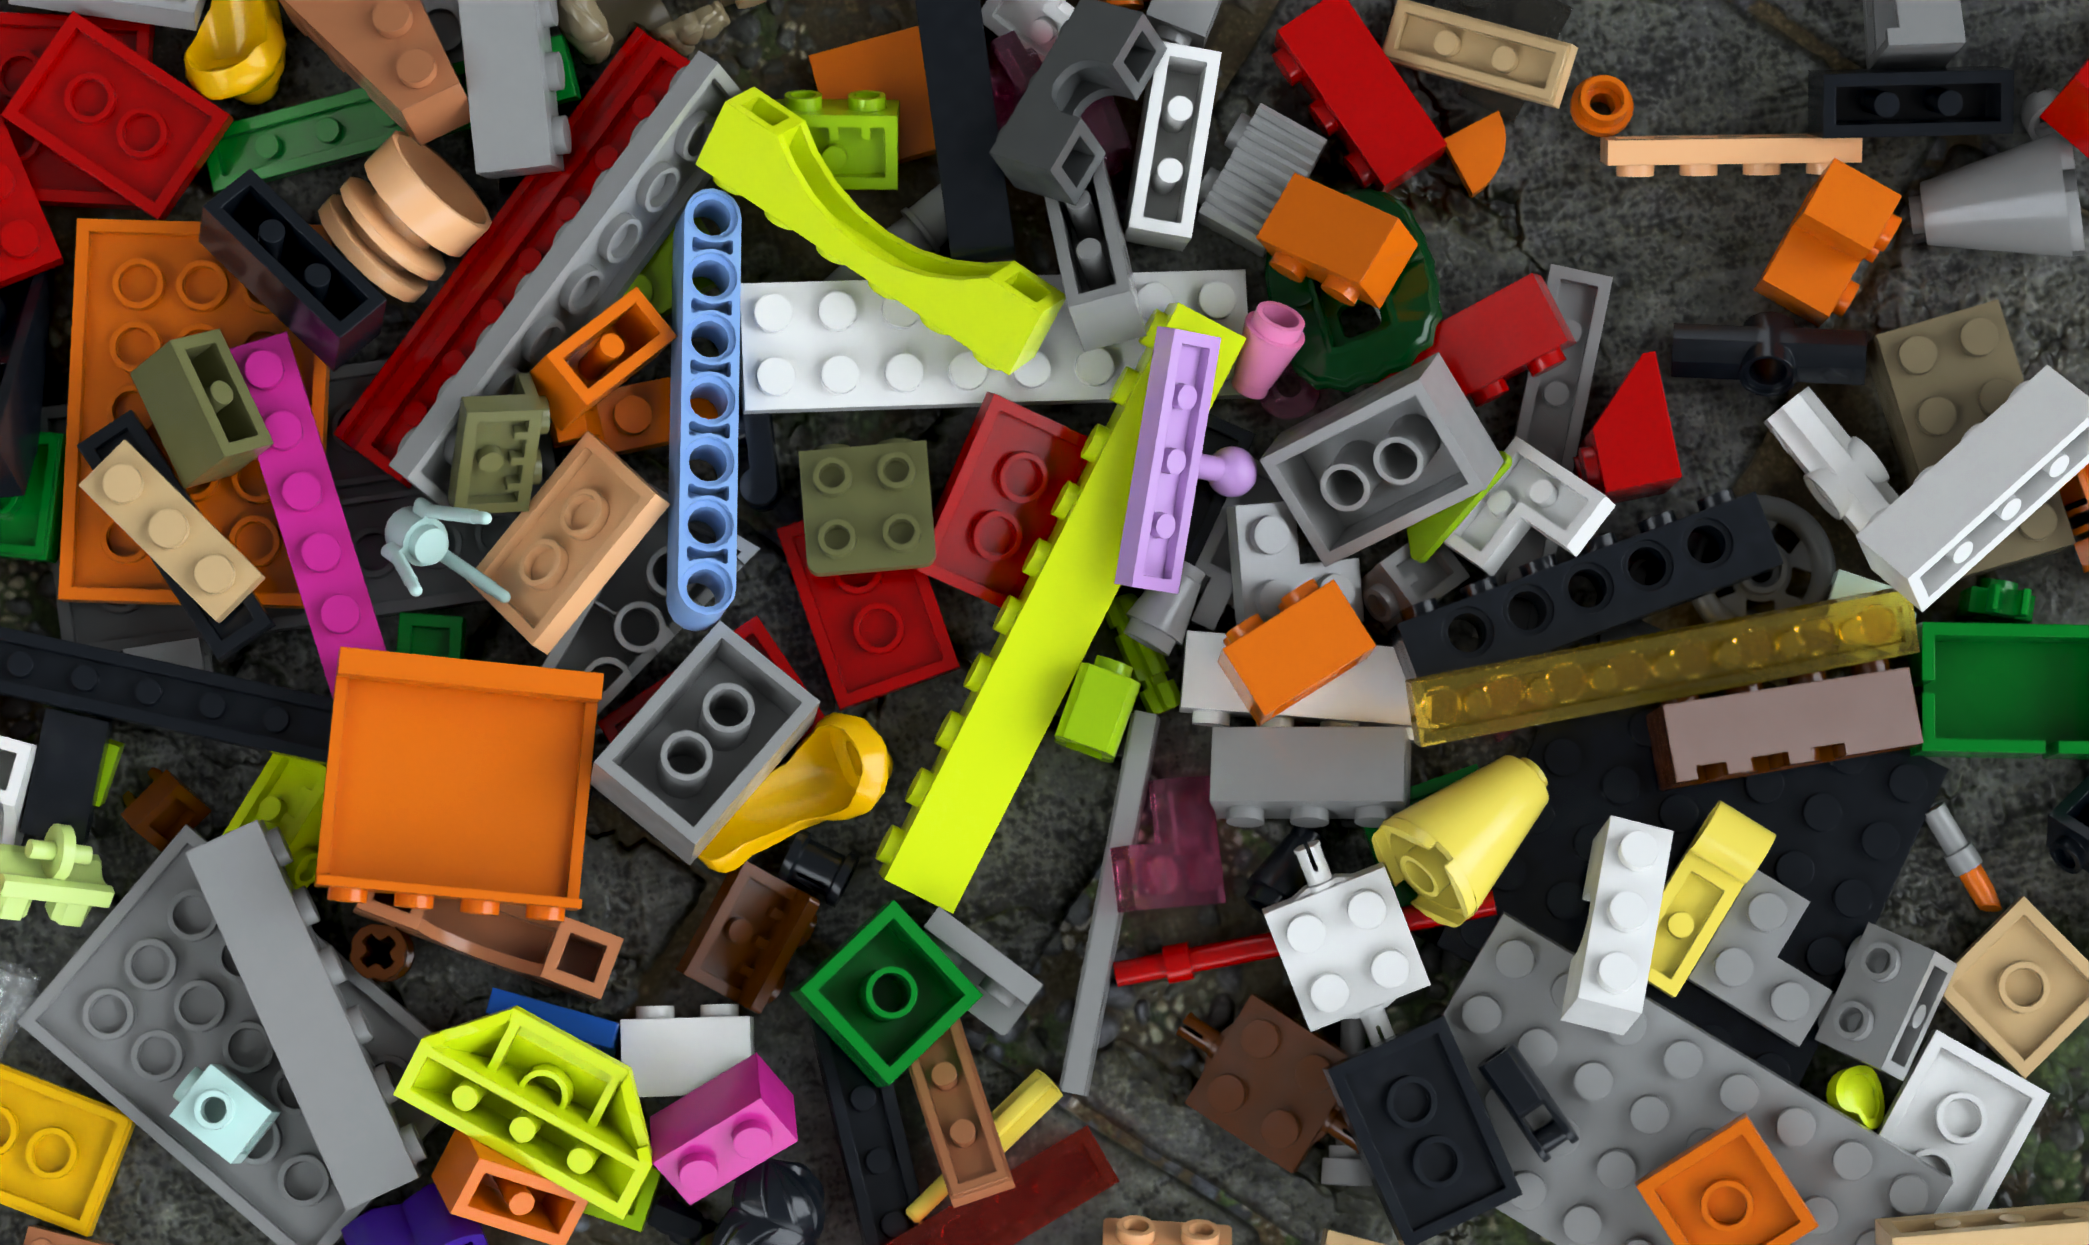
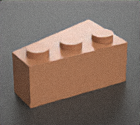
[279,0,470,146]

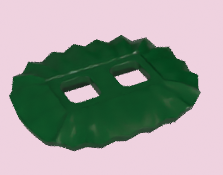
[1265,189,1443,393]

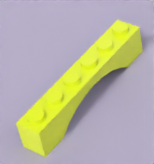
[695,87,1066,375]

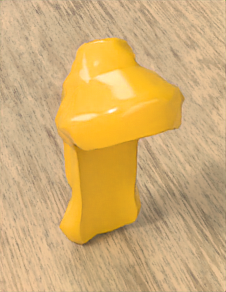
[184,0,287,105]
[697,712,893,873]

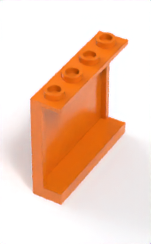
[314,646,604,922]

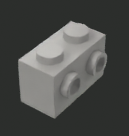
[1815,922,1957,1081]

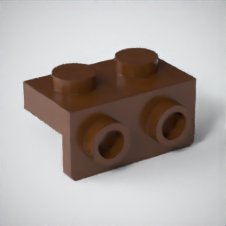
[676,861,820,1014]

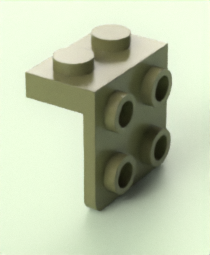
[798,438,936,577]

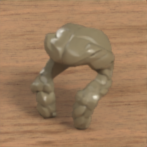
[557,0,730,65]

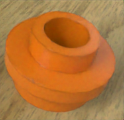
[1570,75,1634,137]

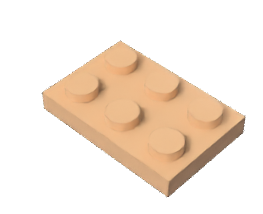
[467,431,670,655]

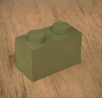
[130,328,274,489]

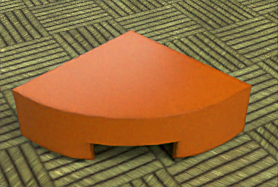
[1444,110,1506,198]

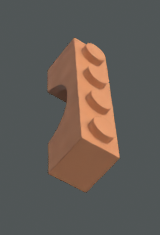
[352,892,624,1004]

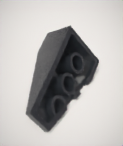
[0,267,55,498]

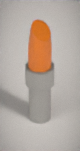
[1925,802,2002,912]

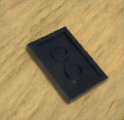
[1322,1015,1523,1245]

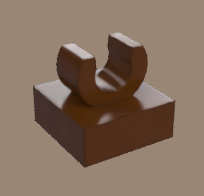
[120,767,212,852]

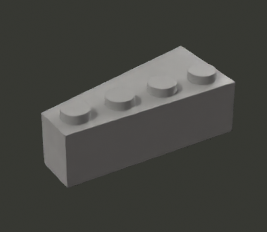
[542,483,761,715]

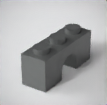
[989,0,1167,205]

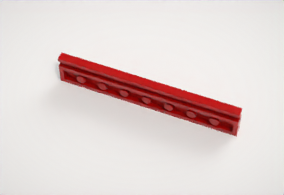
[333,26,691,489]

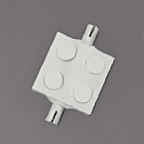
[1262,840,1431,1046]

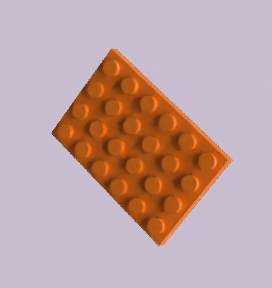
[58,218,335,609]

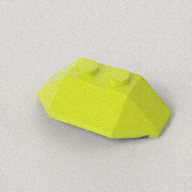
[393,1005,653,1220]

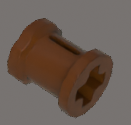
[350,923,415,982]

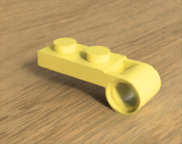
[1647,800,1776,998]

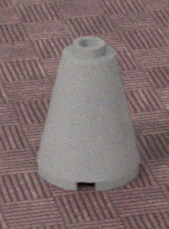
[1908,132,2086,258]

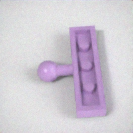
[1114,326,1258,594]

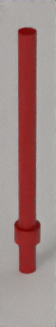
[1113,890,1497,987]

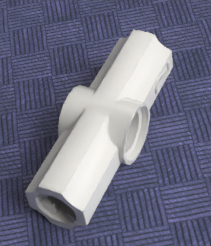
[1763,386,1899,535]

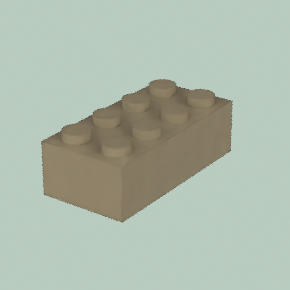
[1866,299,2076,582]

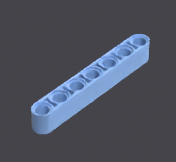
[666,188,742,631]

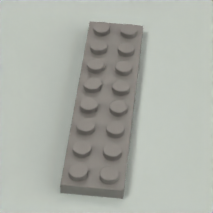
[389,51,742,506]

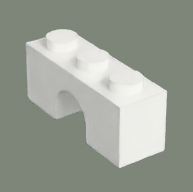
[1560,815,1674,1035]

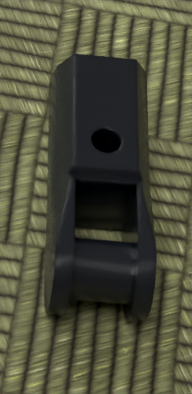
[1477,1042,1579,1163]

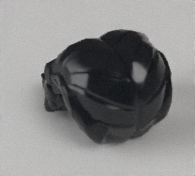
[647,1157,825,1245]

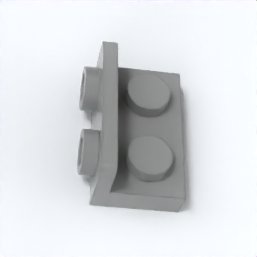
[924,906,1043,1036]

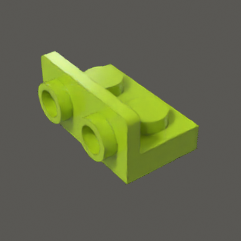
[774,90,900,190]

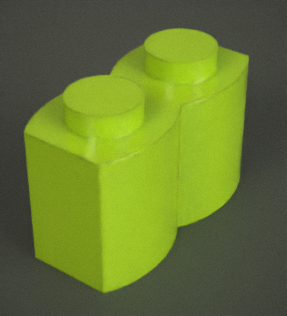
[1054,655,1141,763]

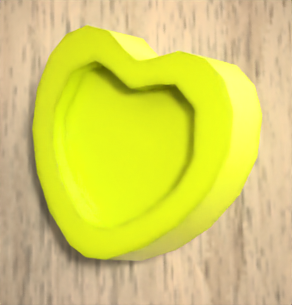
[1826,1065,1885,1130]

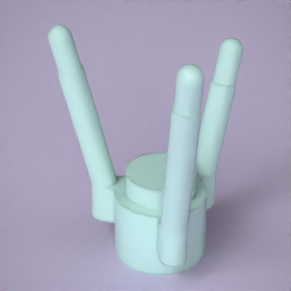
[381,497,511,603]

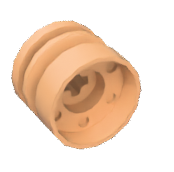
[318,131,492,303]

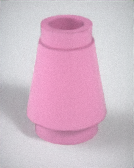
[1231,301,1305,400]

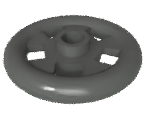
[1688,495,1836,646]

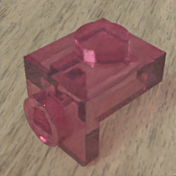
[988,30,1042,132]

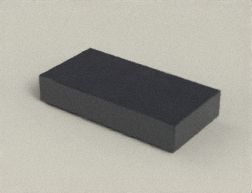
[20,706,114,845]

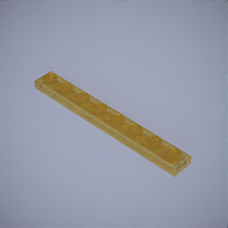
[1405,588,1920,747]

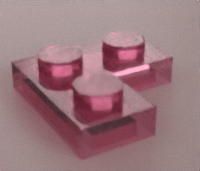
[1110,776,1226,913]

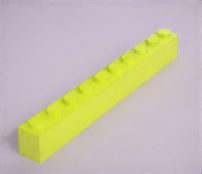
[875,302,1247,914]

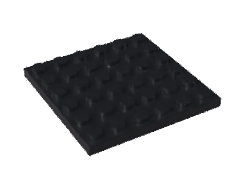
[1434,620,1949,1087]

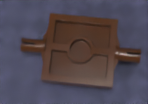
[1176,993,1360,1173]

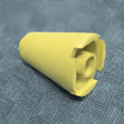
[1372,755,1549,928]

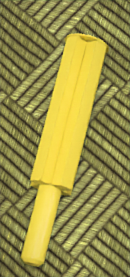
[906,1069,1063,1223]

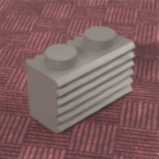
[1197,103,1327,258]

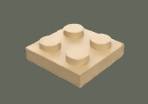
[1941,896,2089,1079]

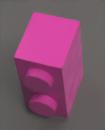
[650,1052,798,1205]

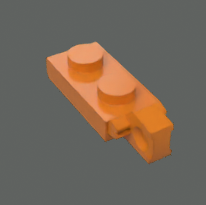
[549,377,718,455]

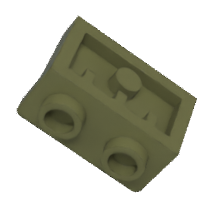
[447,372,550,513]

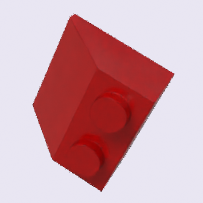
[1573,351,1682,504]

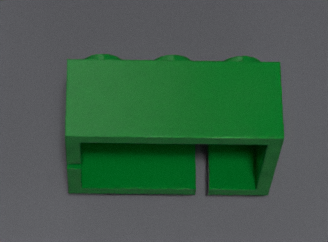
[1908,622,2089,760]

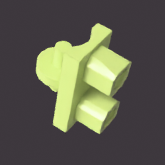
[0,823,115,927]

